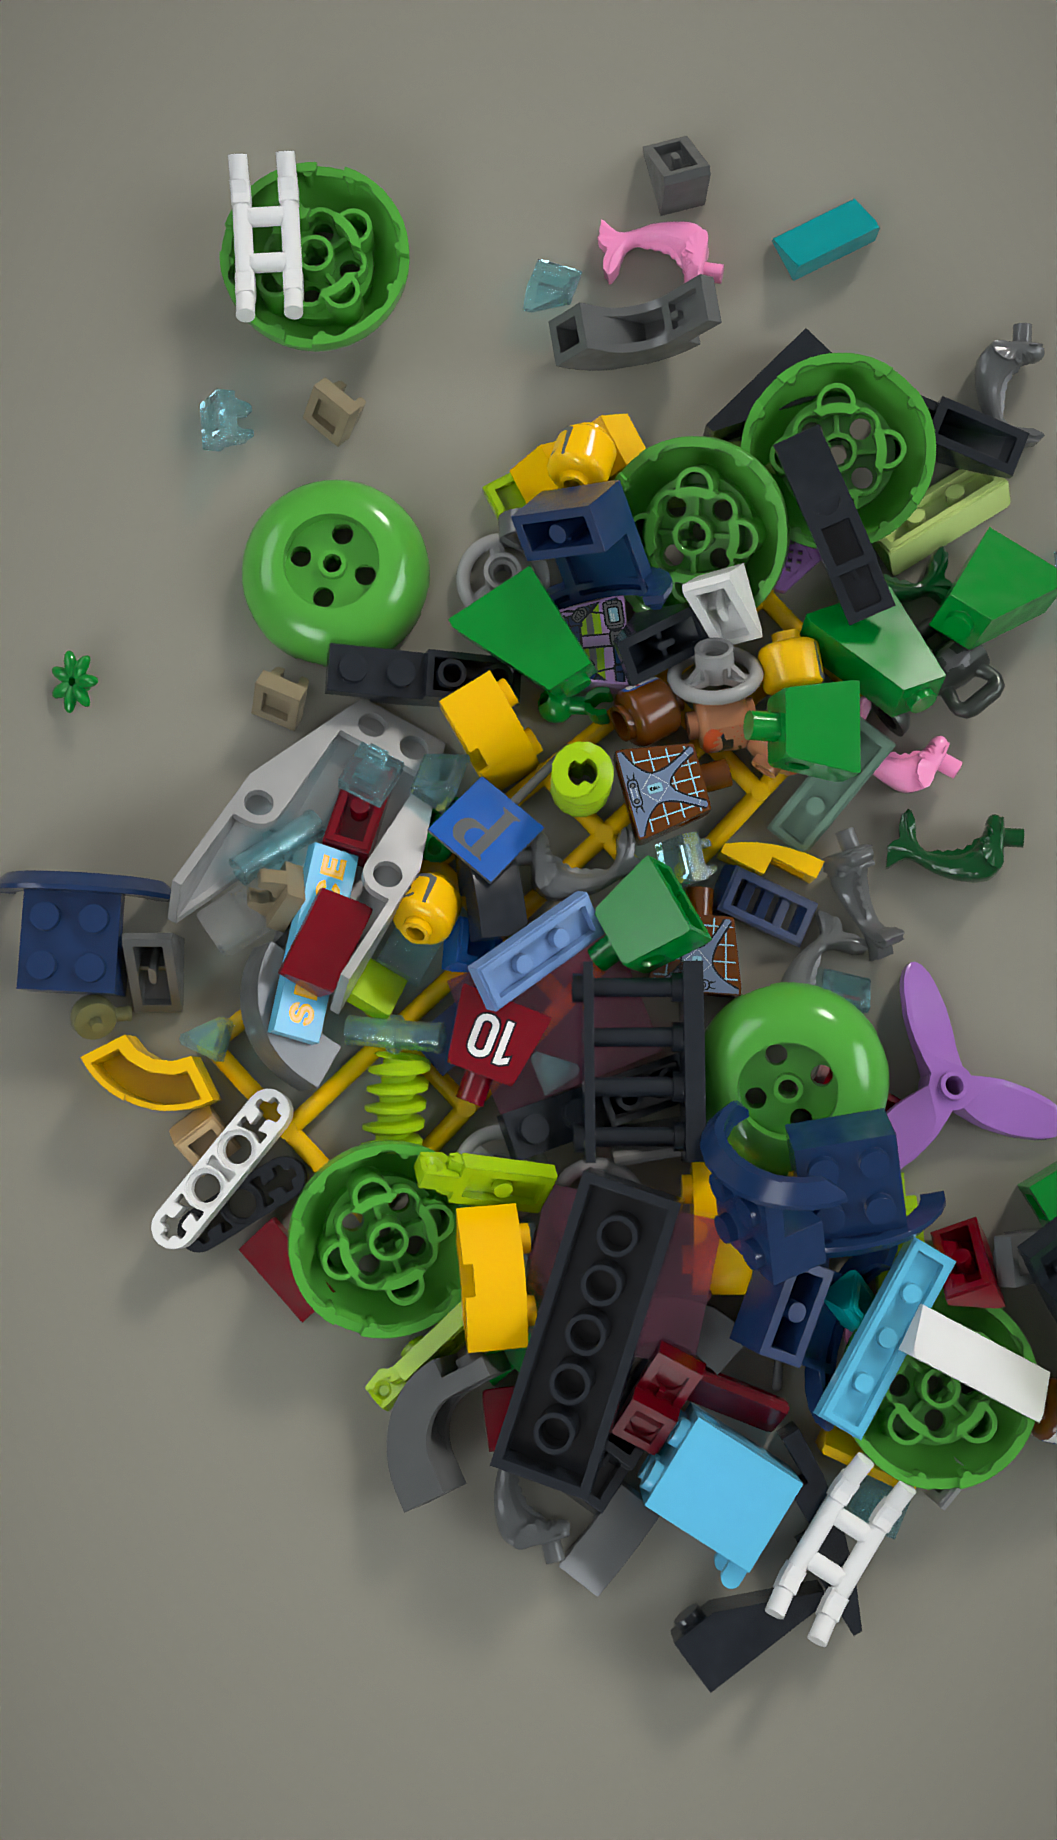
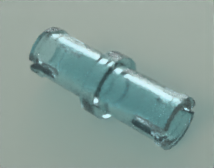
[229,809,326,885]
[344,1015,447,1054]

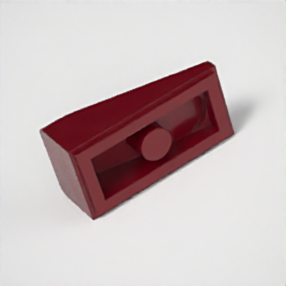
[322,758,397,868]

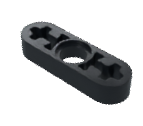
[177,1156,307,1253]

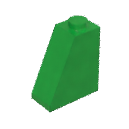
[929,527,1057,650]
[448,565,598,698]
[800,586,946,717]

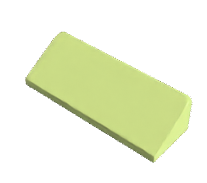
[872,469,1011,576]

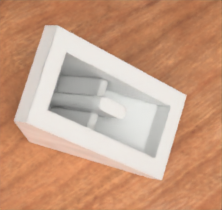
[682,563,762,645]

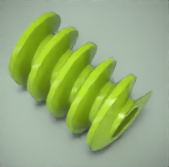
[550,741,614,817]
[360,1051,431,1154]

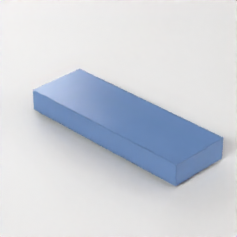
[467,891,605,1011]

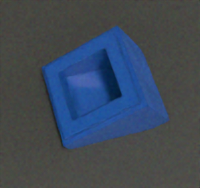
[442,916,503,973]

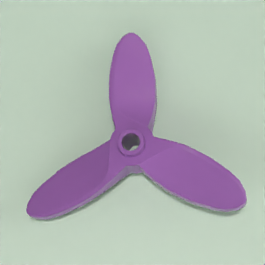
[886,961,1057,1169]

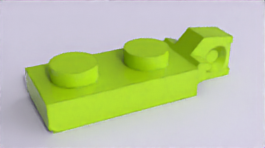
[414,1152,558,1213]
[365,1302,466,1411]

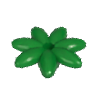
[52,651,98,713]

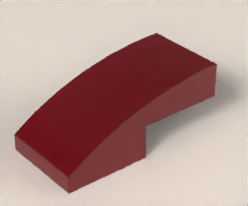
[611,1340,706,1456]

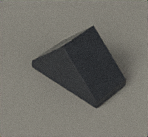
[613,602,709,687]

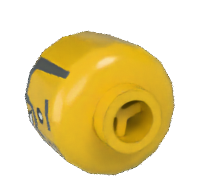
[547,422,617,488]
[758,629,825,696]
[393,872,462,945]

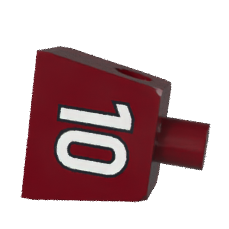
[447,983,552,1107]

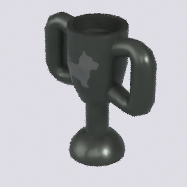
[871,616,1005,737]

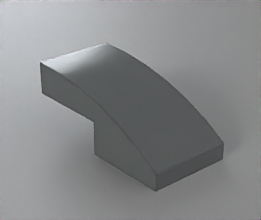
[559,1480,660,1597]

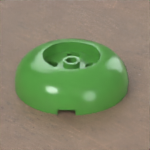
[220,162,410,352]
[741,353,936,549]
[614,436,790,613]
[241,479,430,667]
[704,982,889,1176]
[287,1140,476,1339]
[842,1287,1036,1490]

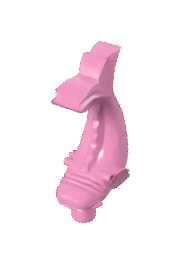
[598,219,724,285]
[860,697,962,794]

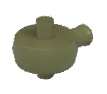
[70,994,132,1040]

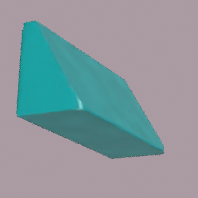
[772,198,880,281]

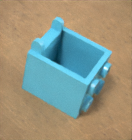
[637,1402,803,1589]

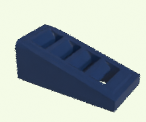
[713,864,818,948]

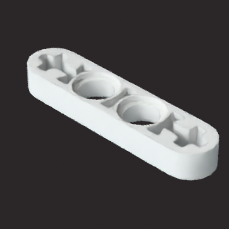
[151,1089,294,1249]

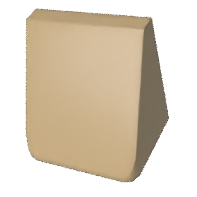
[169,1105,241,1177]

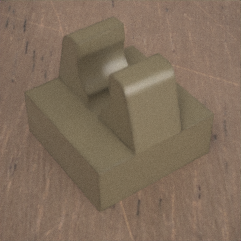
[303,377,366,447]
[251,667,309,731]
[246,861,306,932]

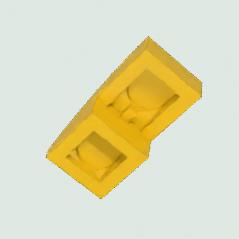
[716,842,825,884]

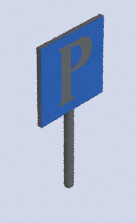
[427,744,569,884]

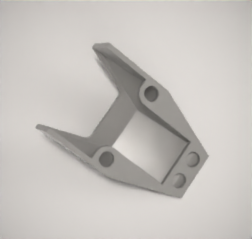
[167,698,445,1015]

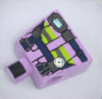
[560,596,630,694]

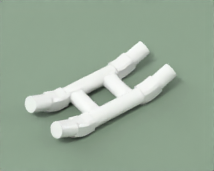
[228,151,304,322]
[765,1452,916,1647]

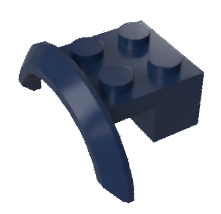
[511,480,674,610]
[0,870,171,997]
[700,1100,848,1286]
[785,1108,946,1258]
[729,1245,898,1432]

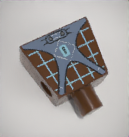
[613,743,733,846]
[648,886,742,998]

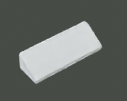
[898,1304,1050,1423]

